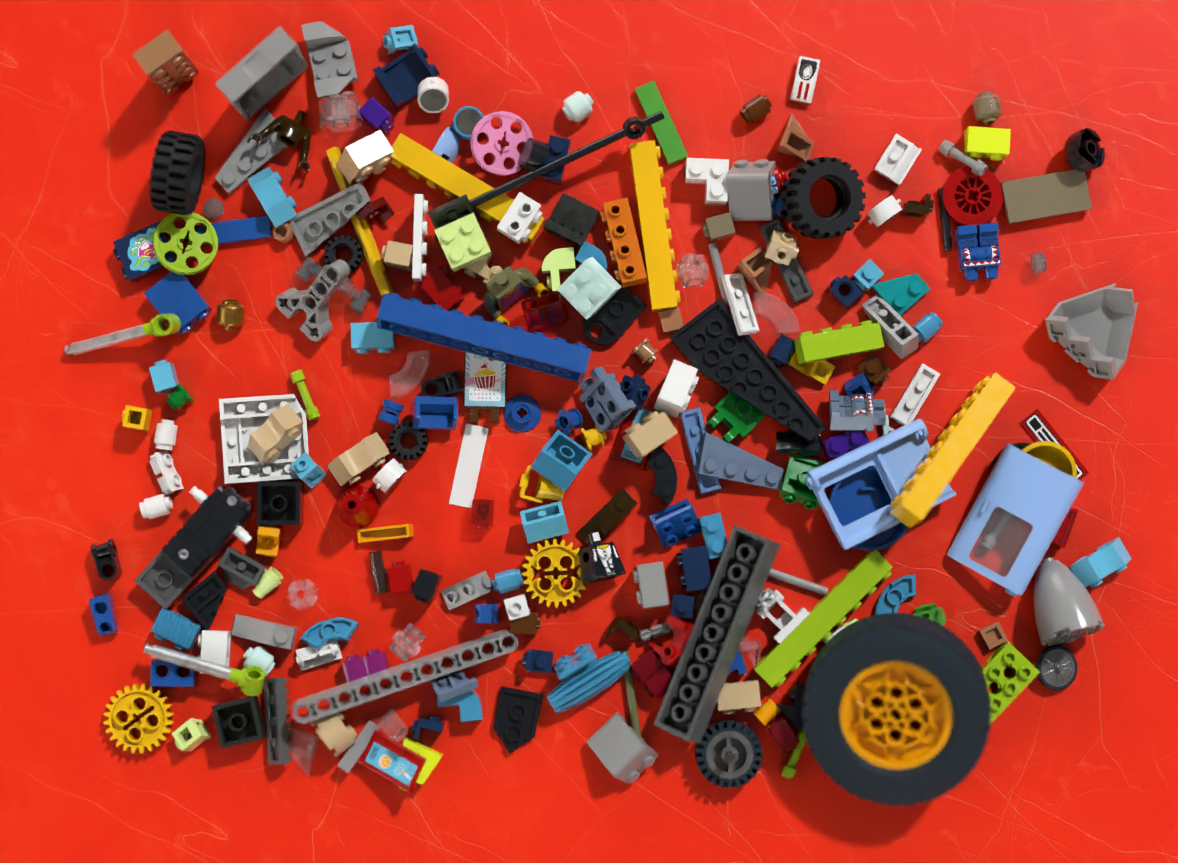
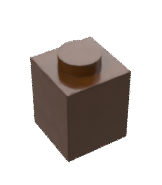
[510,612,541,634]

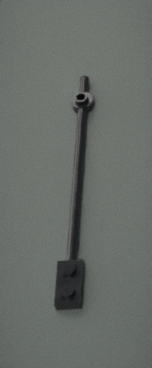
[428,111,665,229]

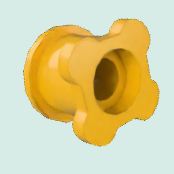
[580,425,607,451]

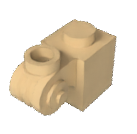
[463,252,503,284]

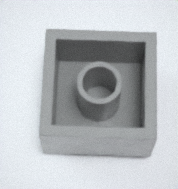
[633,562,669,608]

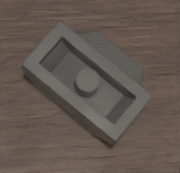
[218,546,267,590]

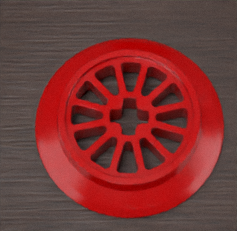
[943,166,1003,226]

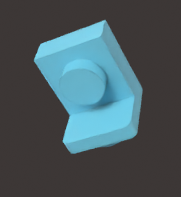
[383,25,418,54]
[851,259,884,292]
[290,453,327,489]

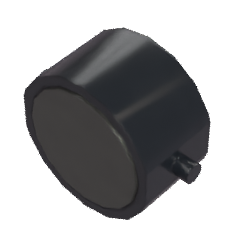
[519,138,549,171]

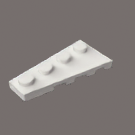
[412,194,428,282]

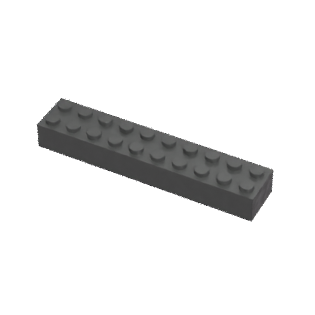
[654,525,781,743]

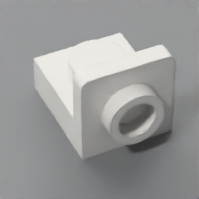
[504,594,530,620]

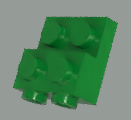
[779,453,826,510]

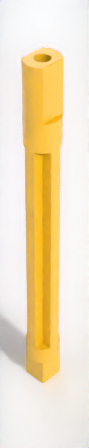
[326,147,394,297]

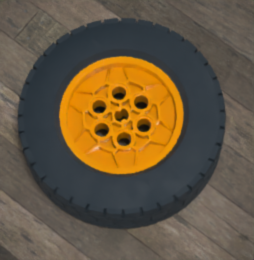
[802,613,991,806]

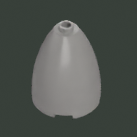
[1033,558,1105,647]

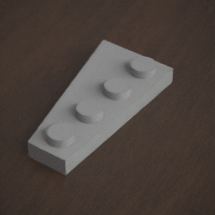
[215,108,287,195]

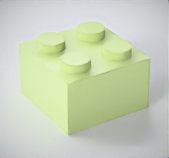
[435,213,492,272]

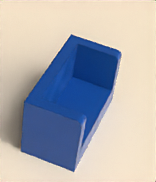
[412,396,458,430]

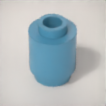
[912,312,943,343]
[492,568,524,594]

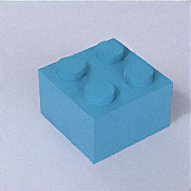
[531,430,592,491]

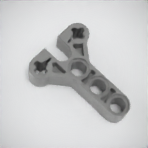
[275,260,350,341]

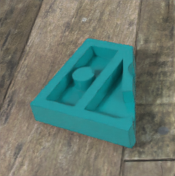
[872,273,930,315]

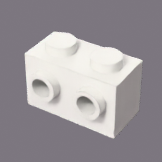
[497,192,543,244]

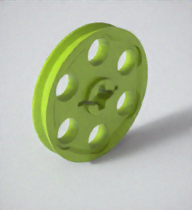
[153,212,218,275]

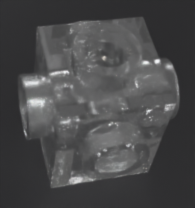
[677,253,709,288]
[287,578,319,610]
[389,623,426,662]

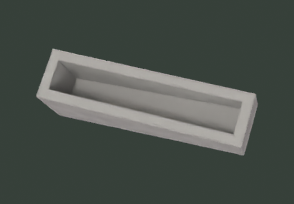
[337,720,381,773]

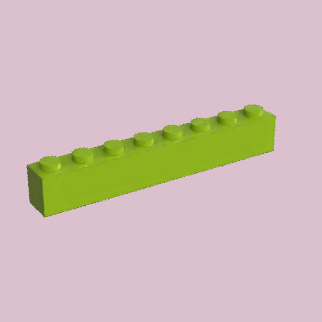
[753,550,893,687]

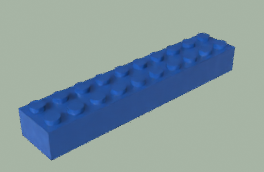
[377,293,592,383]

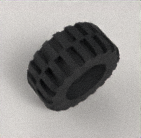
[150,131,205,215]
[781,157,866,239]

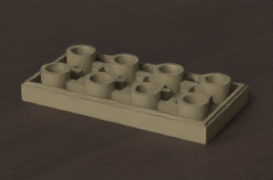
[1001,169,1092,224]

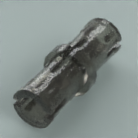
[368,550,389,594]

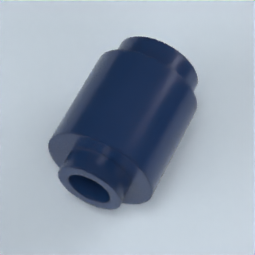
[768,335,795,368]

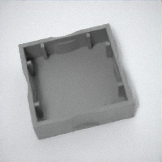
[215,26,309,121]

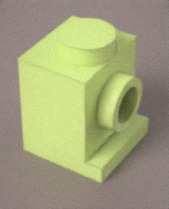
[172,718,212,752]

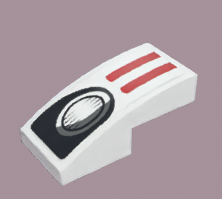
[791,56,820,103]

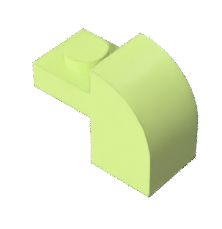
[542,247,576,294]

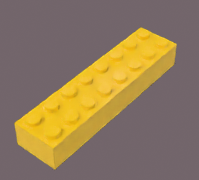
[889,372,1016,528]

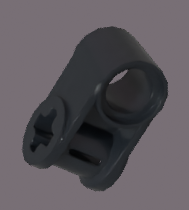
[422,371,464,397]
[91,539,122,581]

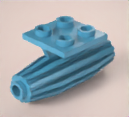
[546,643,631,714]

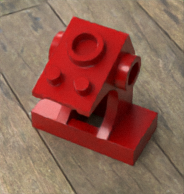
[649,615,695,667]

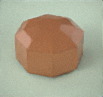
[272,222,294,243]

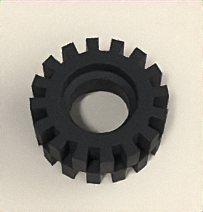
[324,235,363,274]
[389,422,428,460]

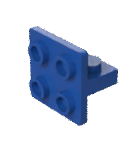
[649,499,701,548]

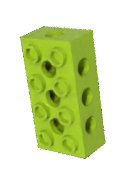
[981,642,1040,723]

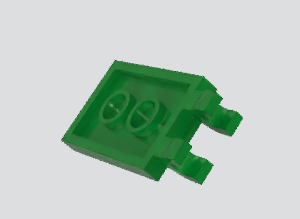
[707,392,766,443]

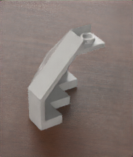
[1045,283,1138,380]

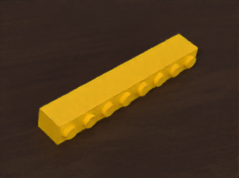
[390,133,545,243]
[629,140,681,312]

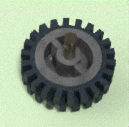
[695,720,763,788]

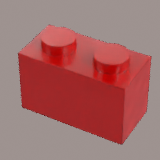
[418,265,464,311]

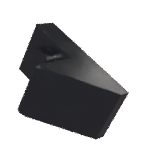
[776,683,805,728]

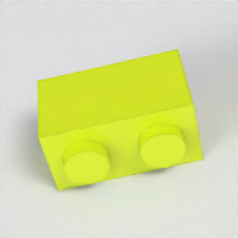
[963,126,1011,161]

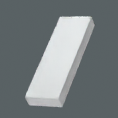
[721,273,760,336]
[889,363,940,426]

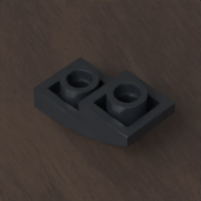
[776,431,822,456]

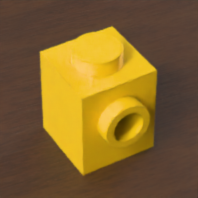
[121,405,152,431]

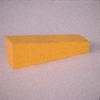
[357,524,414,543]

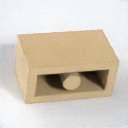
[381,240,413,272]
[717,679,761,714]

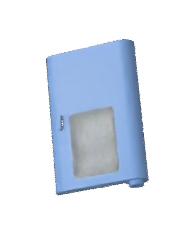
[946,442,1084,597]

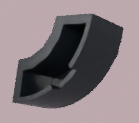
[646,446,677,505]

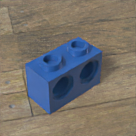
[150,659,198,687]

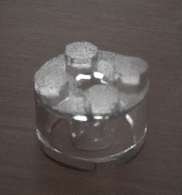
[318,91,362,133]

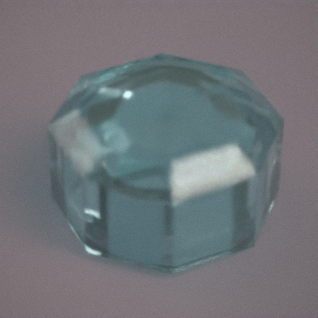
[203,199,224,219]
[1031,252,1047,274]

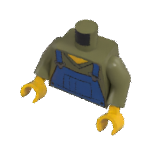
[483,266,550,327]

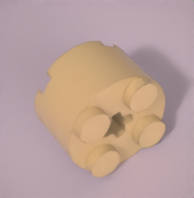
[311,711,358,757]

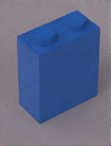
[144,272,212,335]

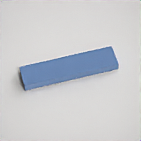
[680,407,721,494]

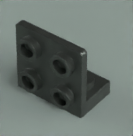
[544,193,600,248]

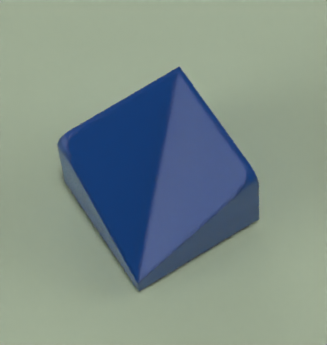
[844,373,874,396]

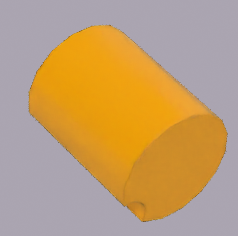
[753,698,782,727]

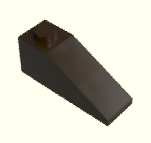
[577,488,637,545]

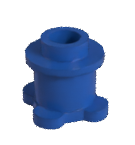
[554,408,583,435]

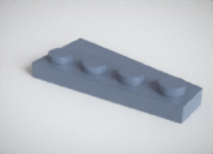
[697,432,784,490]

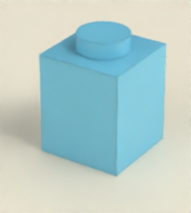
[149,360,179,394]

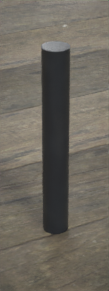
[937,188,952,252]

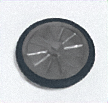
[1036,645,1077,690]

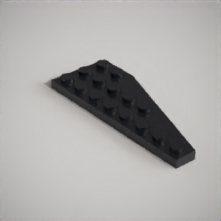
[669,299,826,442]

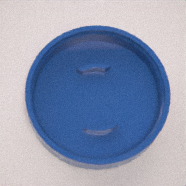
[827,466,908,551]

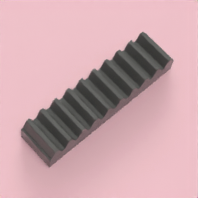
[264,678,293,765]

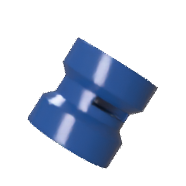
[377,399,404,426]

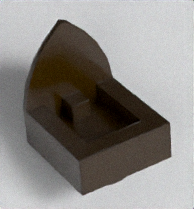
[605,614,639,642]

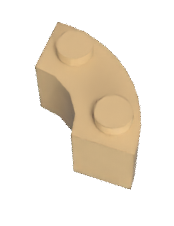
[248,404,303,464]
[327,432,391,486]

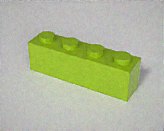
[794,320,885,364]

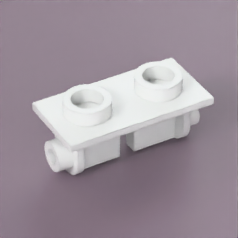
[149,450,184,496]
[296,640,342,670]

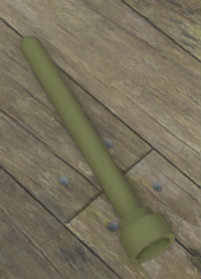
[621,649,647,745]

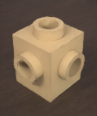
[765,230,799,265]

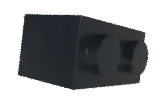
[411,569,443,603]

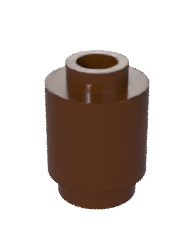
[739,95,772,124]

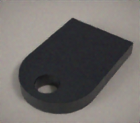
[583,278,647,345]

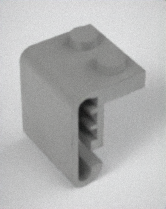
[726,159,776,221]
[586,712,659,784]

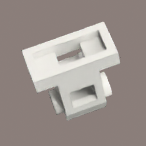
[755,588,810,644]

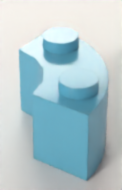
[248,167,297,228]
[1070,537,1132,588]

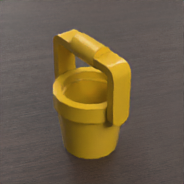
[519,465,565,503]

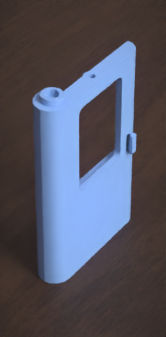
[805,419,957,550]

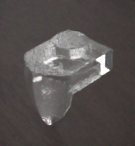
[737,637,761,666]
[376,709,408,742]

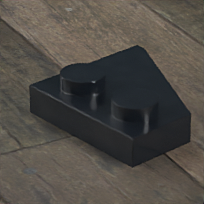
[181,571,229,630]

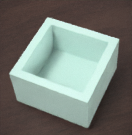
[557,257,621,320]

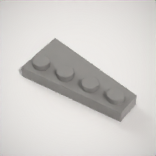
[288,182,371,257]

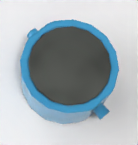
[450,106,483,141]

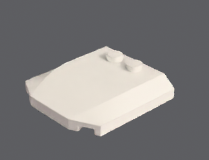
[219,394,309,484]

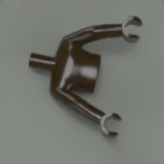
[247,110,311,176]

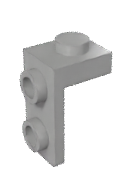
[441,571,494,610]

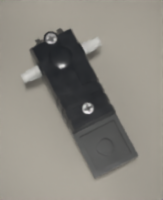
[134,485,254,609]

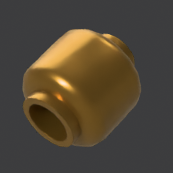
[217,299,244,331]

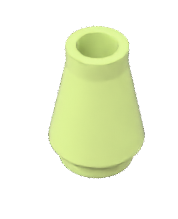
[253,567,283,599]

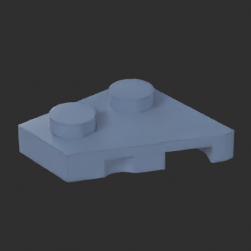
[429,671,479,702]

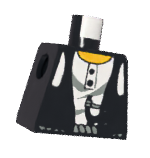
[579,532,626,584]

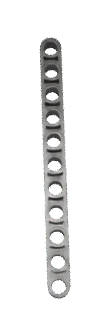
[292,629,518,723]

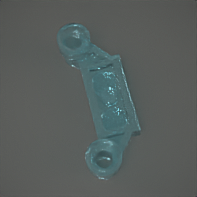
[294,257,372,314]

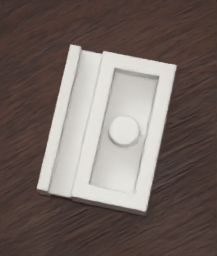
[874,134,922,186]

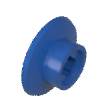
[503,395,541,432]

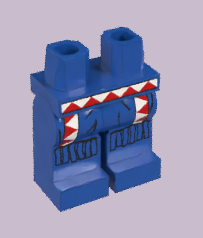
[954,223,1001,282]

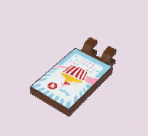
[463,352,507,423]

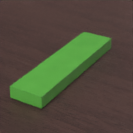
[635,80,688,165]

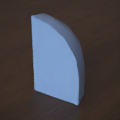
[432,126,460,164]

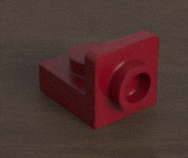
[356,197,394,225]

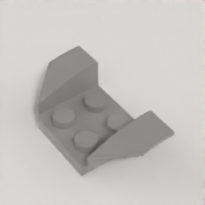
[301,21,359,98]

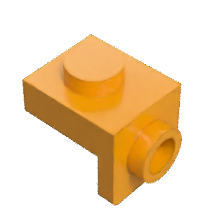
[256,525,280,557]

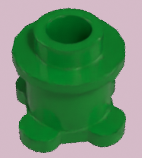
[166,383,194,410]

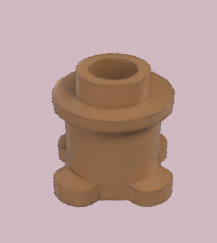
[631,338,658,365]

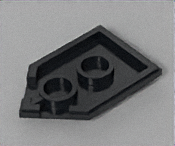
[493,686,543,753]

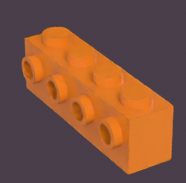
[600,198,647,288]

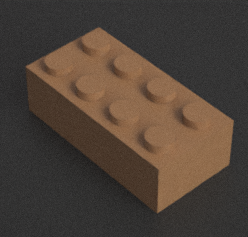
[132,29,199,95]

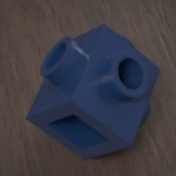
[620,375,651,410]

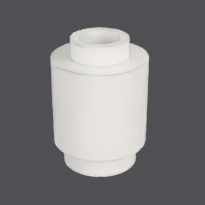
[154,419,178,451]
[139,494,173,519]

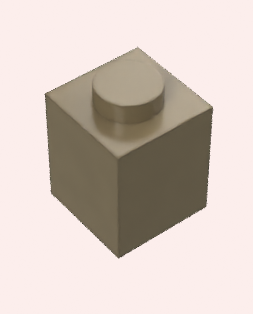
[702,212,735,242]

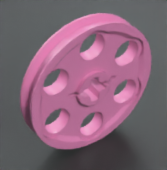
[470,111,533,175]

